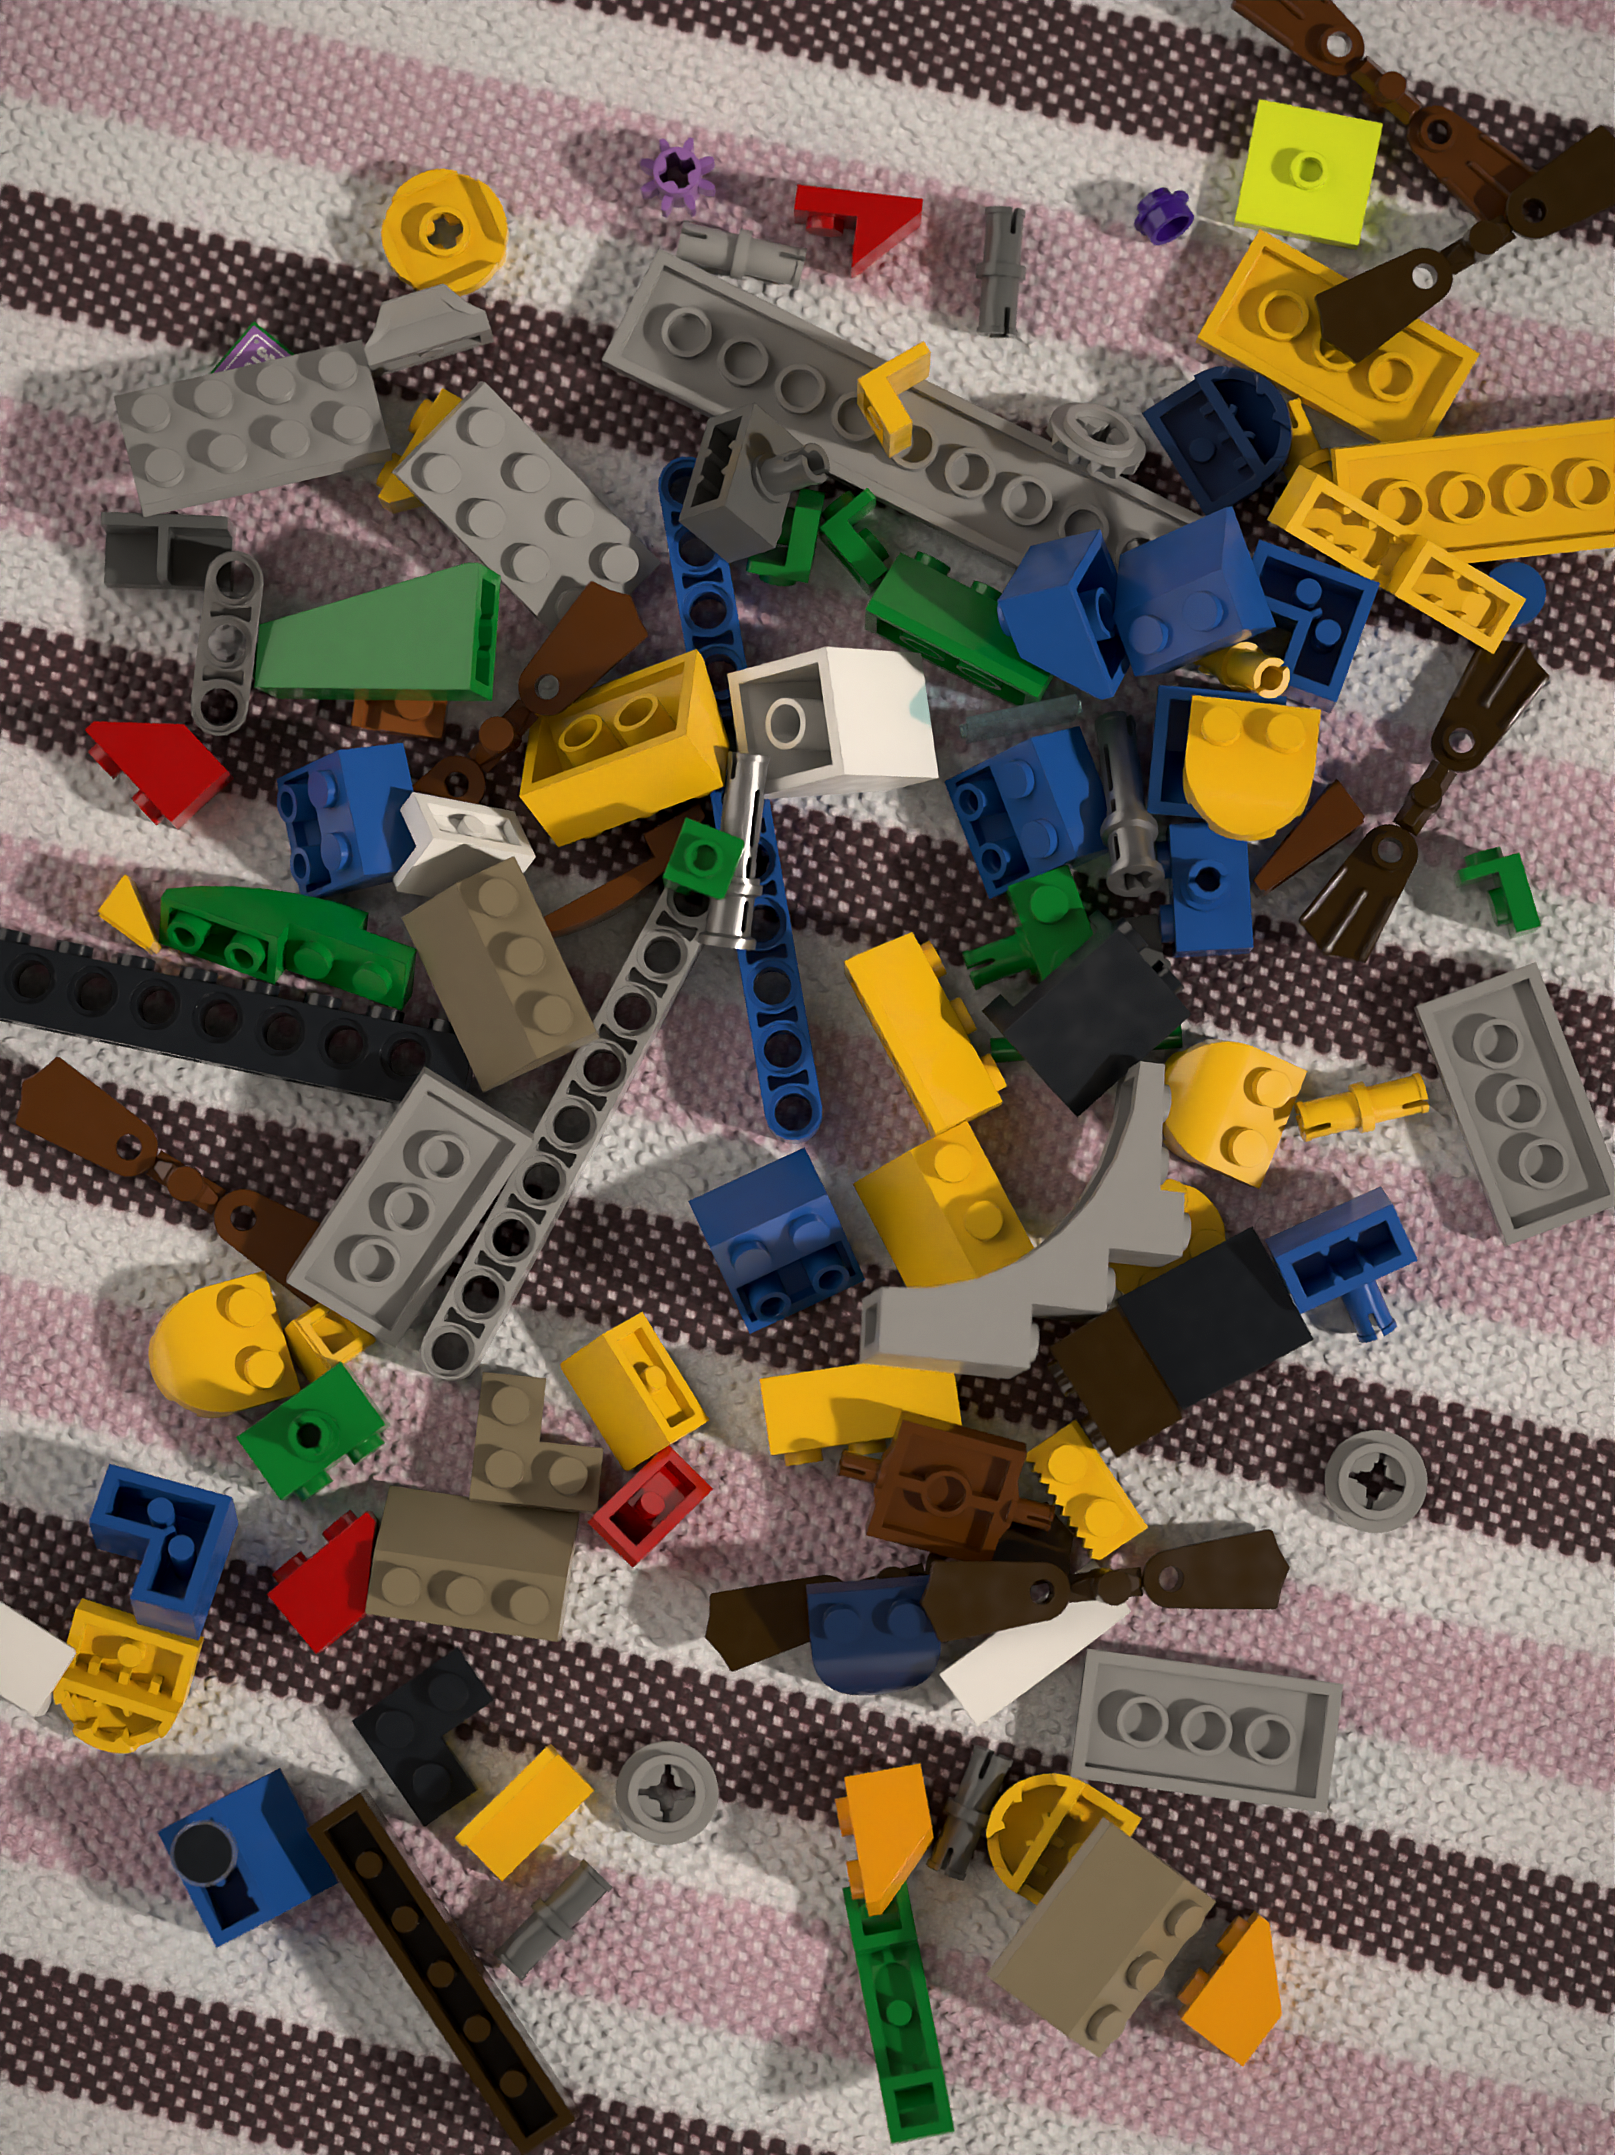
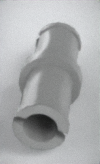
[676,220,807,288]

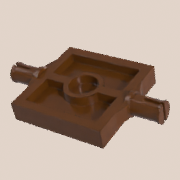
[837,1410,1055,1561]

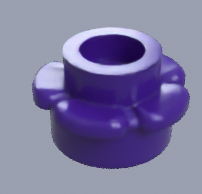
[1134,187,1194,246]

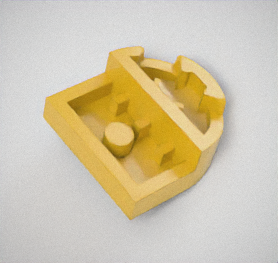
[1182,695,1321,841]
[1162,1039,1307,1189]
[148,1270,301,1418]
[53,1598,204,1753]
[986,1773,1142,1906]

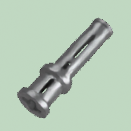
[1094,711,1165,897]
[698,752,770,950]

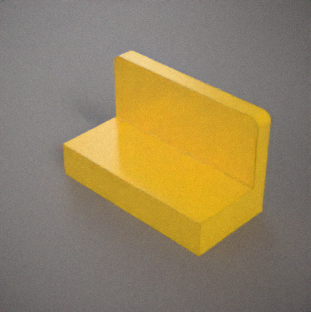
[857,341,931,458]
[560,1312,710,1471]
[454,1744,595,1881]

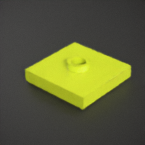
[1233,99,1383,250]

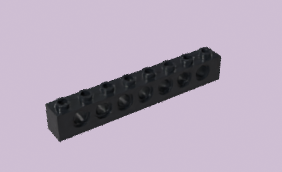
[0,928,473,1105]

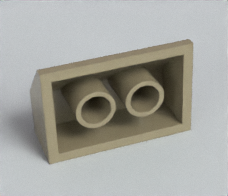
[402,856,600,1093]
[365,1485,580,1642]
[986,1817,1216,2058]

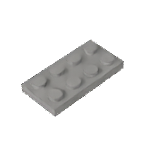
[114,340,392,518]
[392,381,662,633]
[1414,962,1615,1247]
[286,1067,534,1348]
[1069,1648,1343,1813]

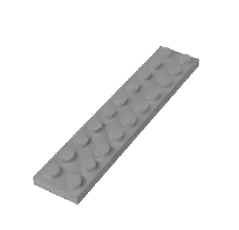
[602,248,1203,574]

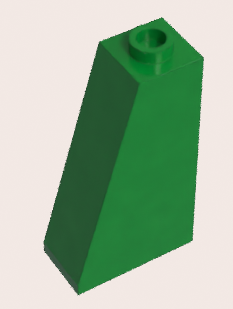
[252,563,501,701]

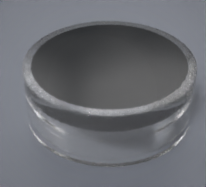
[170,1820,238,1887]

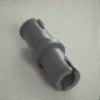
[976,206,1027,338]
[926,1745,1013,1881]
[493,1859,613,1981]

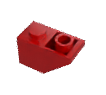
[85,721,234,830]
[267,1510,380,1654]

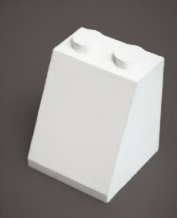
[727,647,939,799]

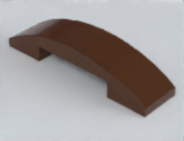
[543,804,707,939]

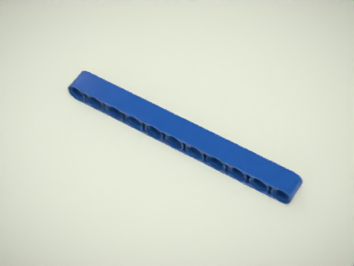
[658,457,822,1144]

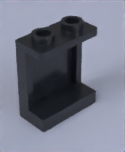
[982,909,1192,1118]
[1114,1226,1314,1410]

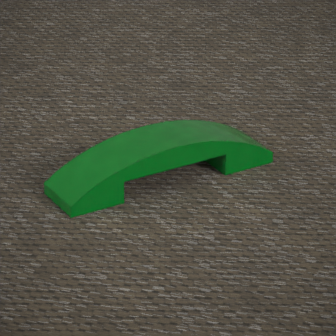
[842,1881,955,2145]

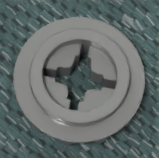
[1046,403,1146,479]
[1325,1430,1428,1533]
[616,1741,719,1845]

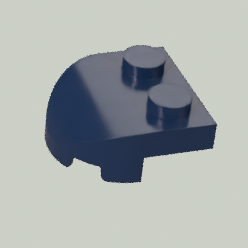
[1142,366,1293,516]
[806,1575,941,1696]

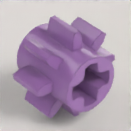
[640,137,716,218]

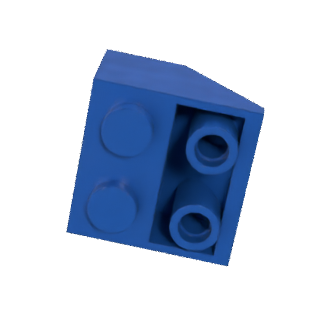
[944,726,1109,899]
[276,743,416,899]
[688,1147,865,1334]
[157,1768,339,1948]

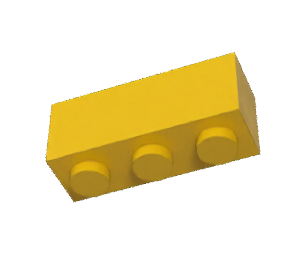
[759,1363,962,1466]

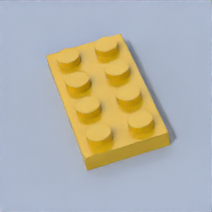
[1196,229,1480,443]

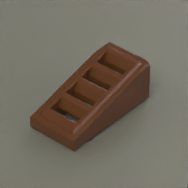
[1250,779,1365,899]

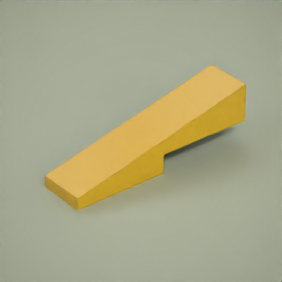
[1267,464,1526,654]

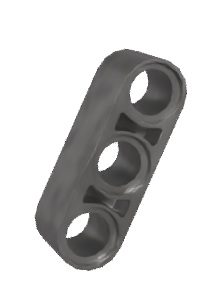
[191,551,264,736]

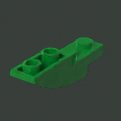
[159,886,417,1011]

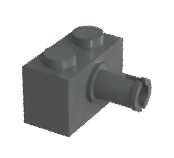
[679,403,830,563]

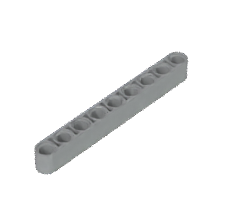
[420,887,708,1381]

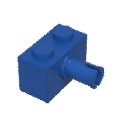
[1155,822,1254,958]
[1264,1186,1418,1343]

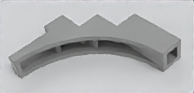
[859,1061,1191,1379]

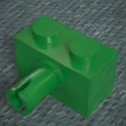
[961,865,1094,990]
[236,1362,391,1503]

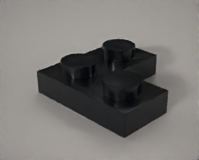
[352,1647,495,1827]

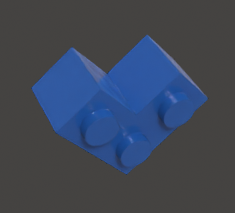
[1252,539,1380,713]
[89,1464,239,1641]

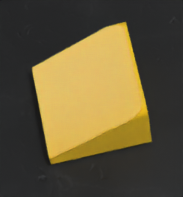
[98,874,162,955]
[283,1302,377,1383]

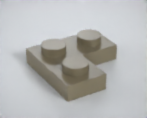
[469,1372,604,1514]

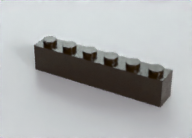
[306,1789,580,2155]

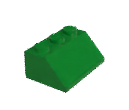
[865,551,1054,716]

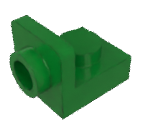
[746,488,825,587]
[819,488,889,595]
[663,818,745,901]
[1453,847,1541,939]

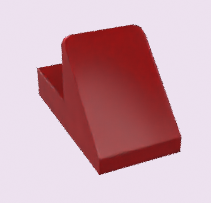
[794,184,923,279]
[587,1445,713,1568]

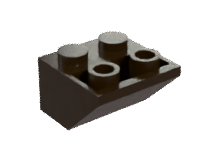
[1046,1305,1186,1459]

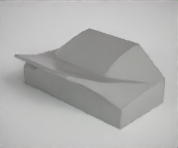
[364,283,494,378]

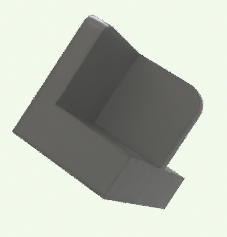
[100,512,236,592]

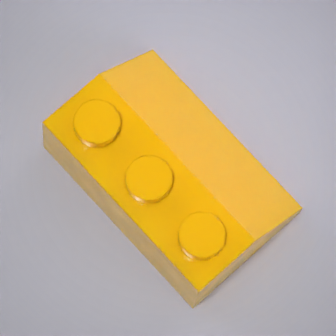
[519,649,730,848]
[844,932,1007,1138]
[853,1120,1034,1288]

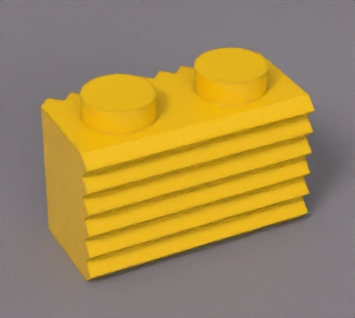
[1024,1420,1148,1560]

